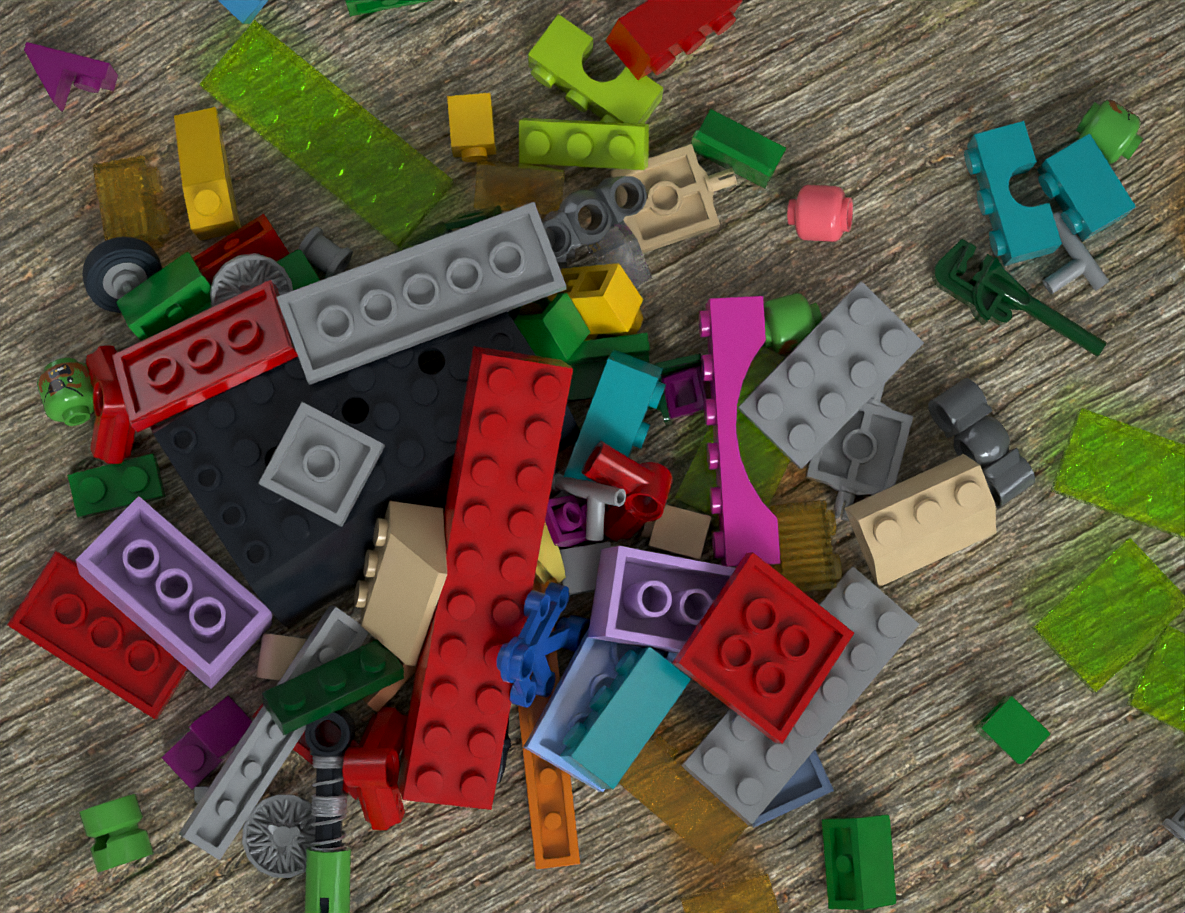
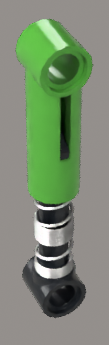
[305,708,356,913]

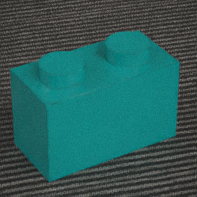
[1037,134,1136,242]

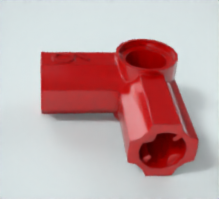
[85,345,135,464]
[582,441,673,542]
[343,707,408,830]

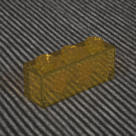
[619,735,749,866]

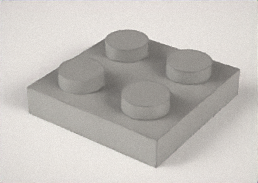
[258,402,385,527]

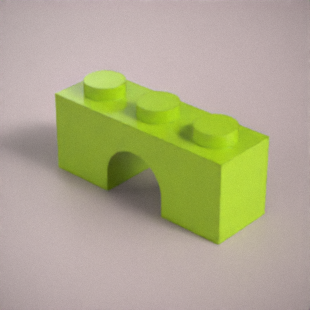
[528,14,663,124]

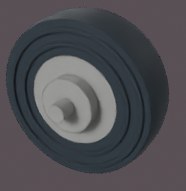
[82,237,163,313]

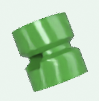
[79,794,154,873]

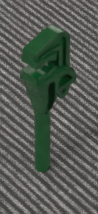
[932,239,1107,357]

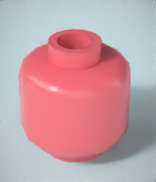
[787,185,853,242]

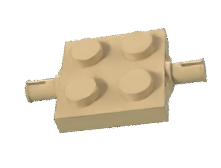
[610,144,737,255]

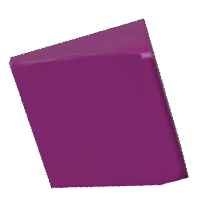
[662,366,711,419]

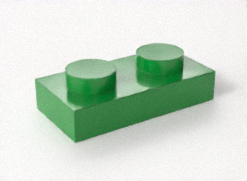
[67,453,166,519]

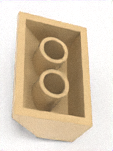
[844,454,997,587]
[354,501,447,666]

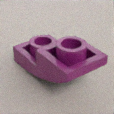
[545,495,608,547]

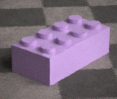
[76,496,272,689]
[588,546,736,654]

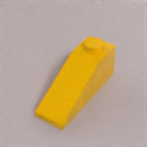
[174,107,241,241]
[519,263,643,335]

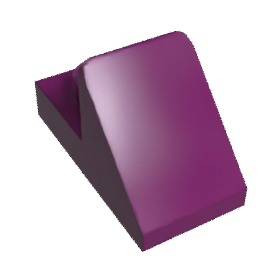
[24,42,118,112]
[161,696,253,790]

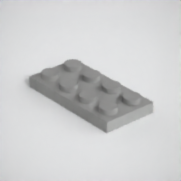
[737,281,924,469]

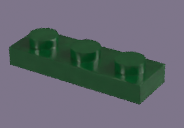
[262,639,404,735]

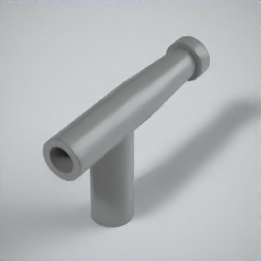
[1042,211,1110,294]
[551,473,626,541]

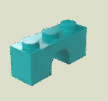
[964,121,1062,266]

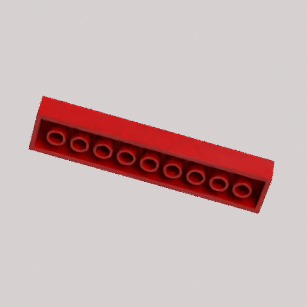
[397,346,573,810]

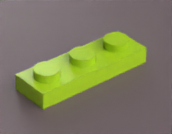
[519,118,649,170]

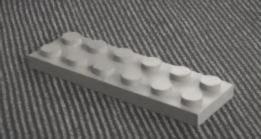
[277,202,566,384]
[681,566,919,826]

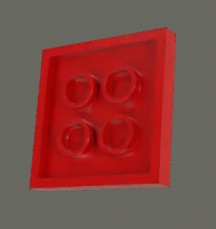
[672,552,854,744]

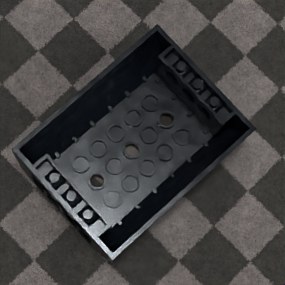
[150,221,580,629]

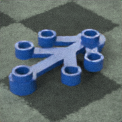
[496,582,590,708]

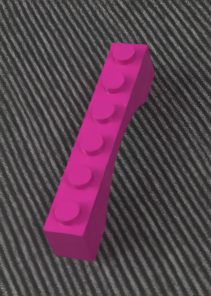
[699,296,780,567]

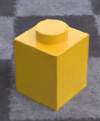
[447,93,496,162]

